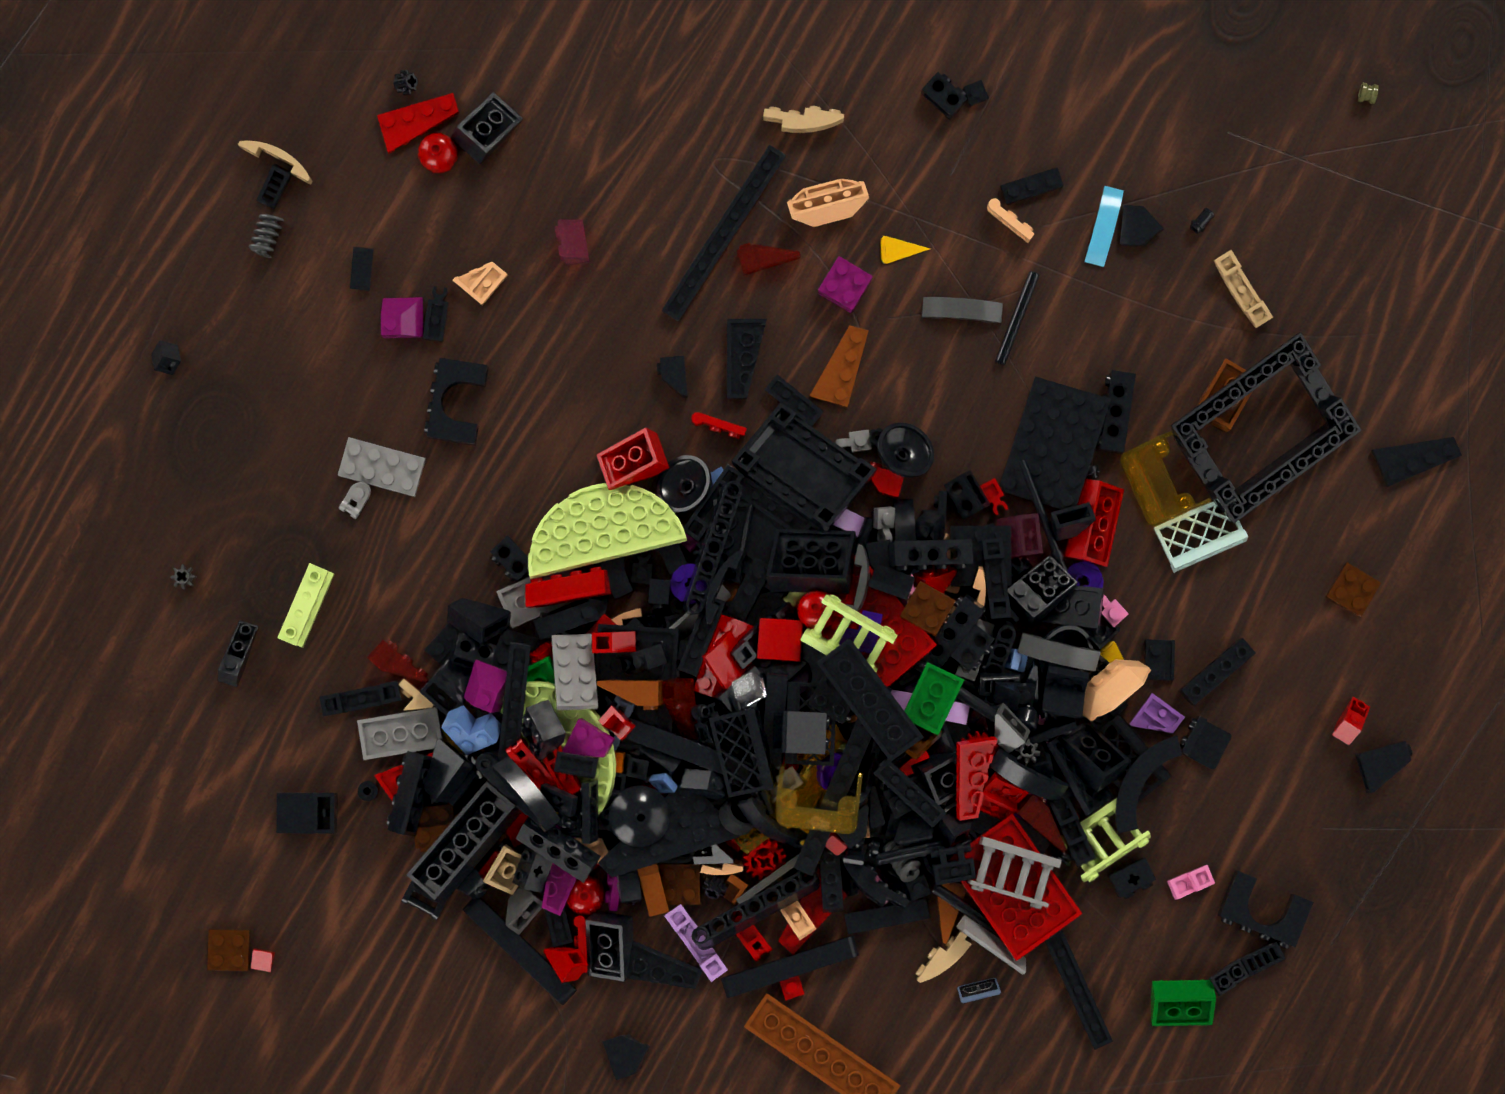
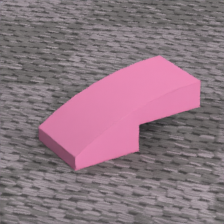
[1167,865,1215,900]

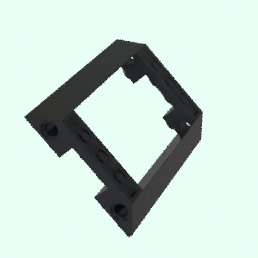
[1170,332,1361,523]

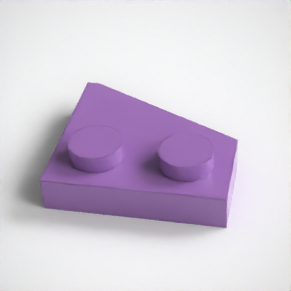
[1129,693,1185,733]

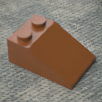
[1196,358,1253,433]
[597,680,664,710]

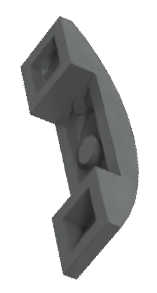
[922,297,1003,323]
[843,544,870,627]
[1017,633,1101,671]

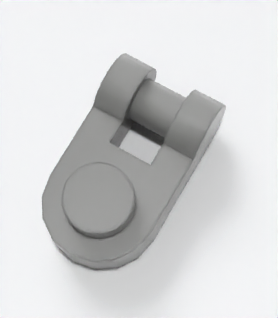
[339,482,371,519]

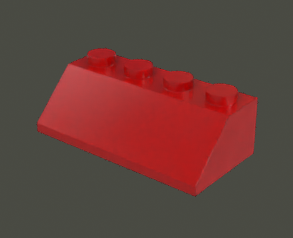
[1064,479,1124,567]
[525,567,611,609]
[693,615,754,699]

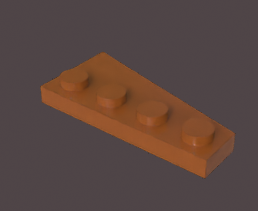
[809,325,869,408]

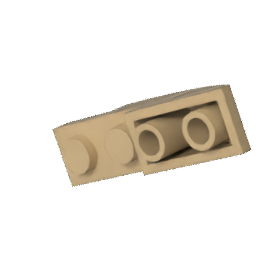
[763,106,844,133]
[916,929,971,983]

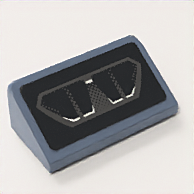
[957,978,1001,1003]

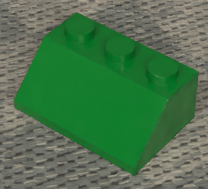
[1151,980,1216,1026]

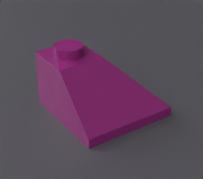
[381,297,424,338]
[464,660,507,713]

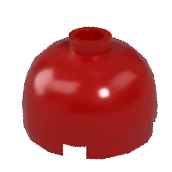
[418,133,458,173]
[797,590,838,630]
[567,875,605,915]

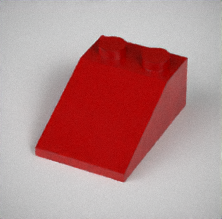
[597,428,669,490]

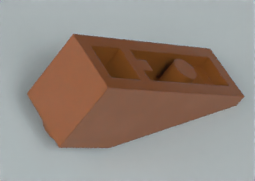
[638,864,669,917]
[937,882,967,944]

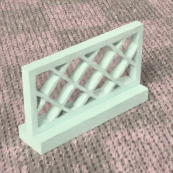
[1154,501,1248,573]

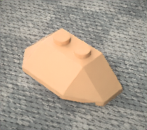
[787,179,869,227]
[1082,659,1151,721]

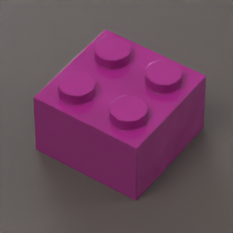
[818,256,873,314]

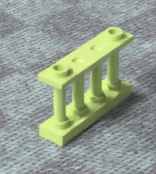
[277,563,335,648]
[800,594,898,672]
[1055,798,1151,882]

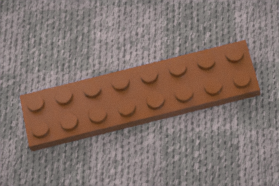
[744,992,901,1094]

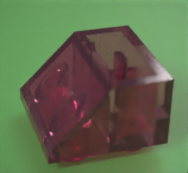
[555,219,590,266]
[996,513,1043,558]

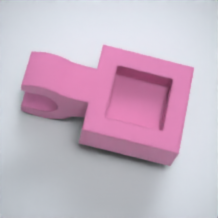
[1101,595,1128,627]

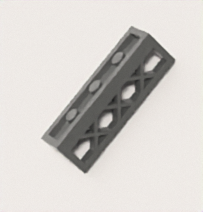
[736,853,819,904]

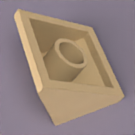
[483,844,522,895]

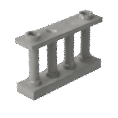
[967,836,1062,909]

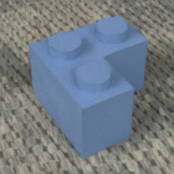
[441,705,502,755]

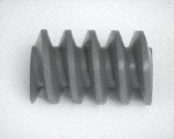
[248,214,284,258]
[882,839,921,882]

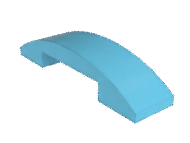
[1084,186,1124,267]

